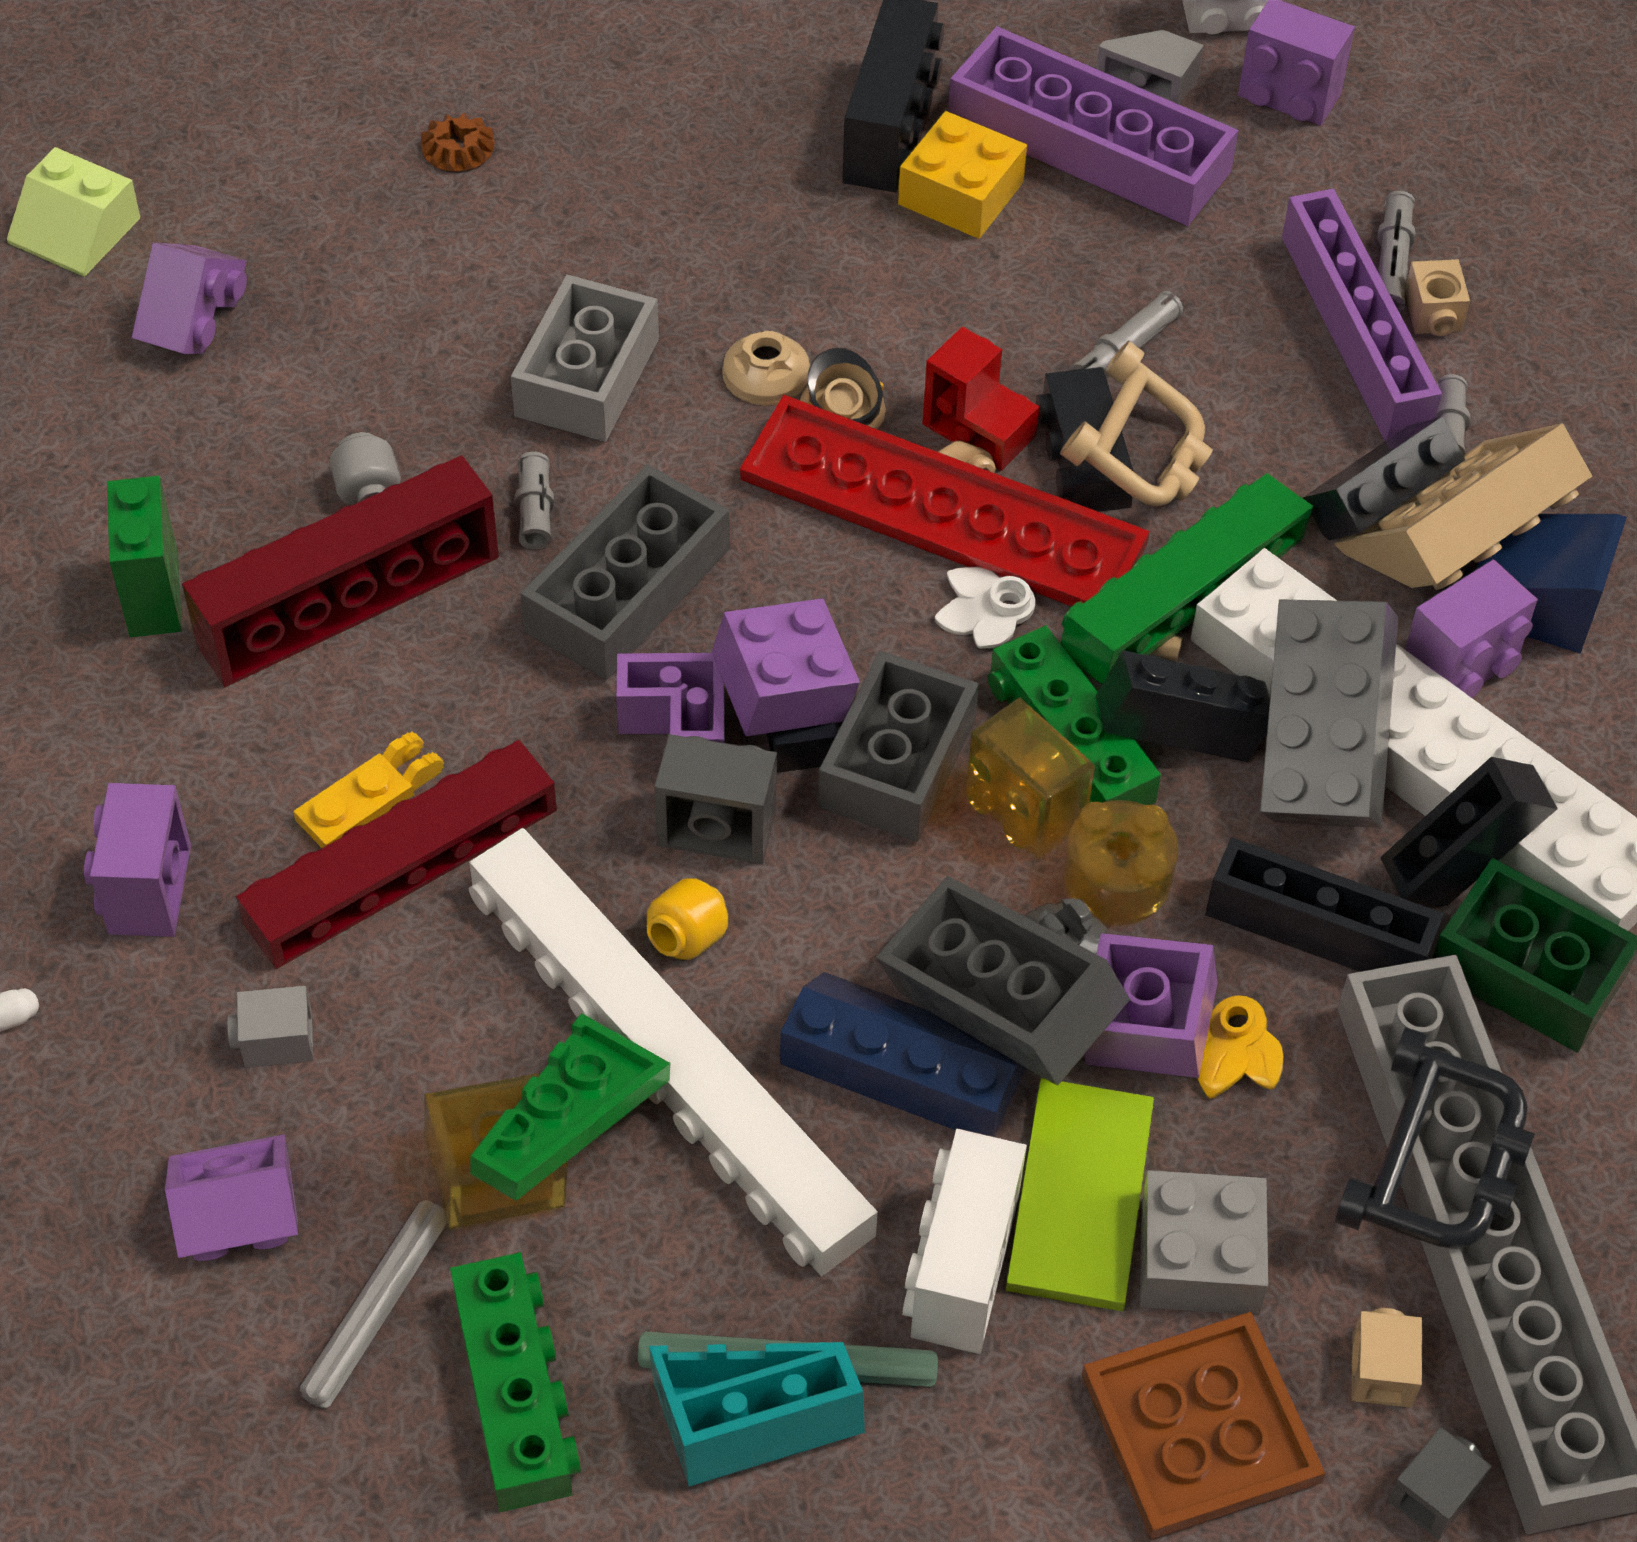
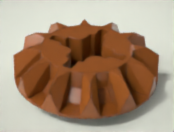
[421,112,495,172]

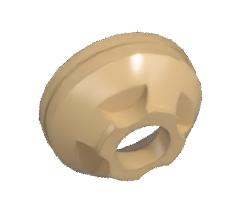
[722,331,810,406]

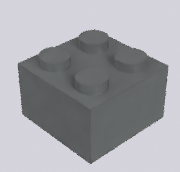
[654,734,777,865]

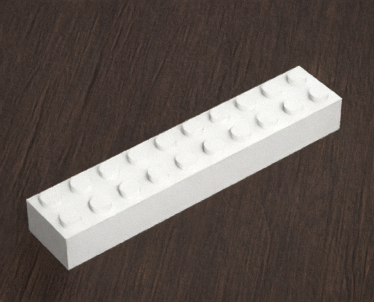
[1190,548,1637,931]

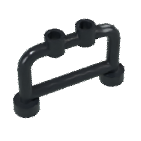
[1335,1027,1535,1249]

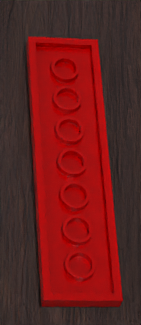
[740,394,1150,606]

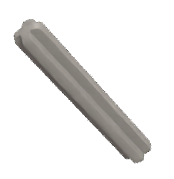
[300,1200,448,1409]

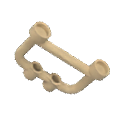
[1060,340,1213,507]

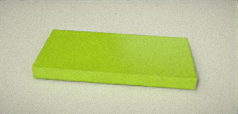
[1006,1078,1154,1311]

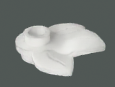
[935,567,1035,649]

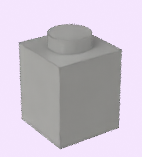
[227,986,314,1067]

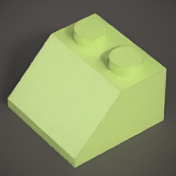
[7,147,140,277]

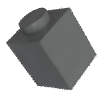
[1388,1427,1491,1541]

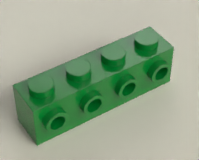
[987,625,1161,828]
[450,1252,581,1513]

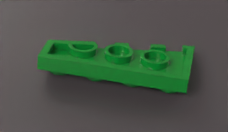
[470,1013,671,1201]

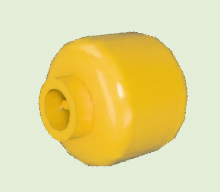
[647,878,728,960]

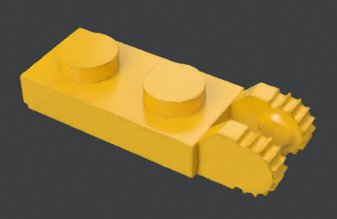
[293,731,445,848]

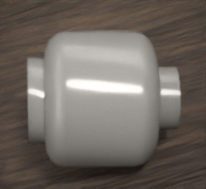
[330,432,401,505]

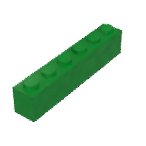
[1060,473,1313,684]

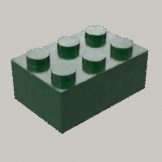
[1432,858,1637,1053]

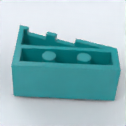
[649,1342,865,1486]

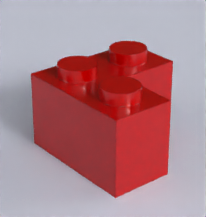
[922,326,1039,471]

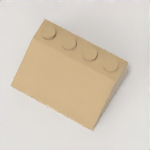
[1334,423,1592,590]

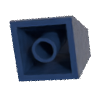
[1462,514,1627,653]

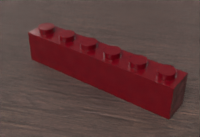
[236,740,557,969]

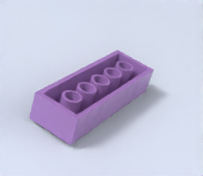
[948,26,1238,226]

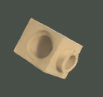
[1405,259,1470,336]
[1351,1308,1422,1408]

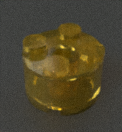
[1063,800,1178,925]

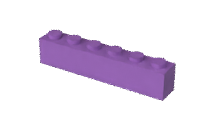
[1282,189,1442,441]

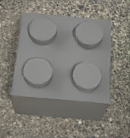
[1140,1170,1268,1315]

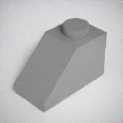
[1096,30,1204,105]

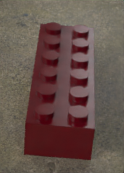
[182,455,499,688]

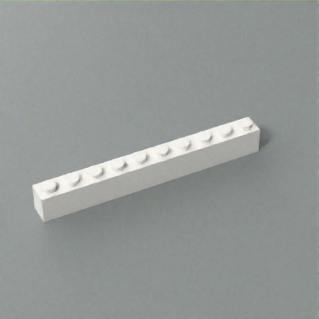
[469,828,878,1277]

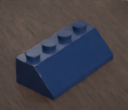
[780,972,1025,1137]

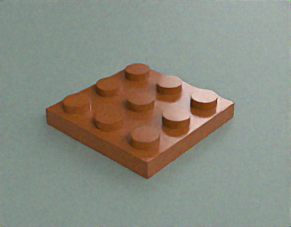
[1081,1312,1326,1540]

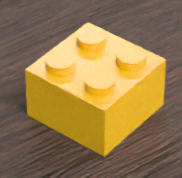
[898,111,1027,239]

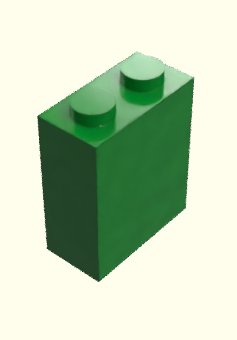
[107,476,182,637]

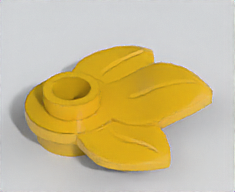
[1197,995,1284,1099]

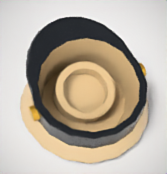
[800,348,886,429]

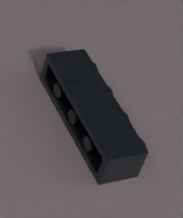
[1205,837,1444,972]

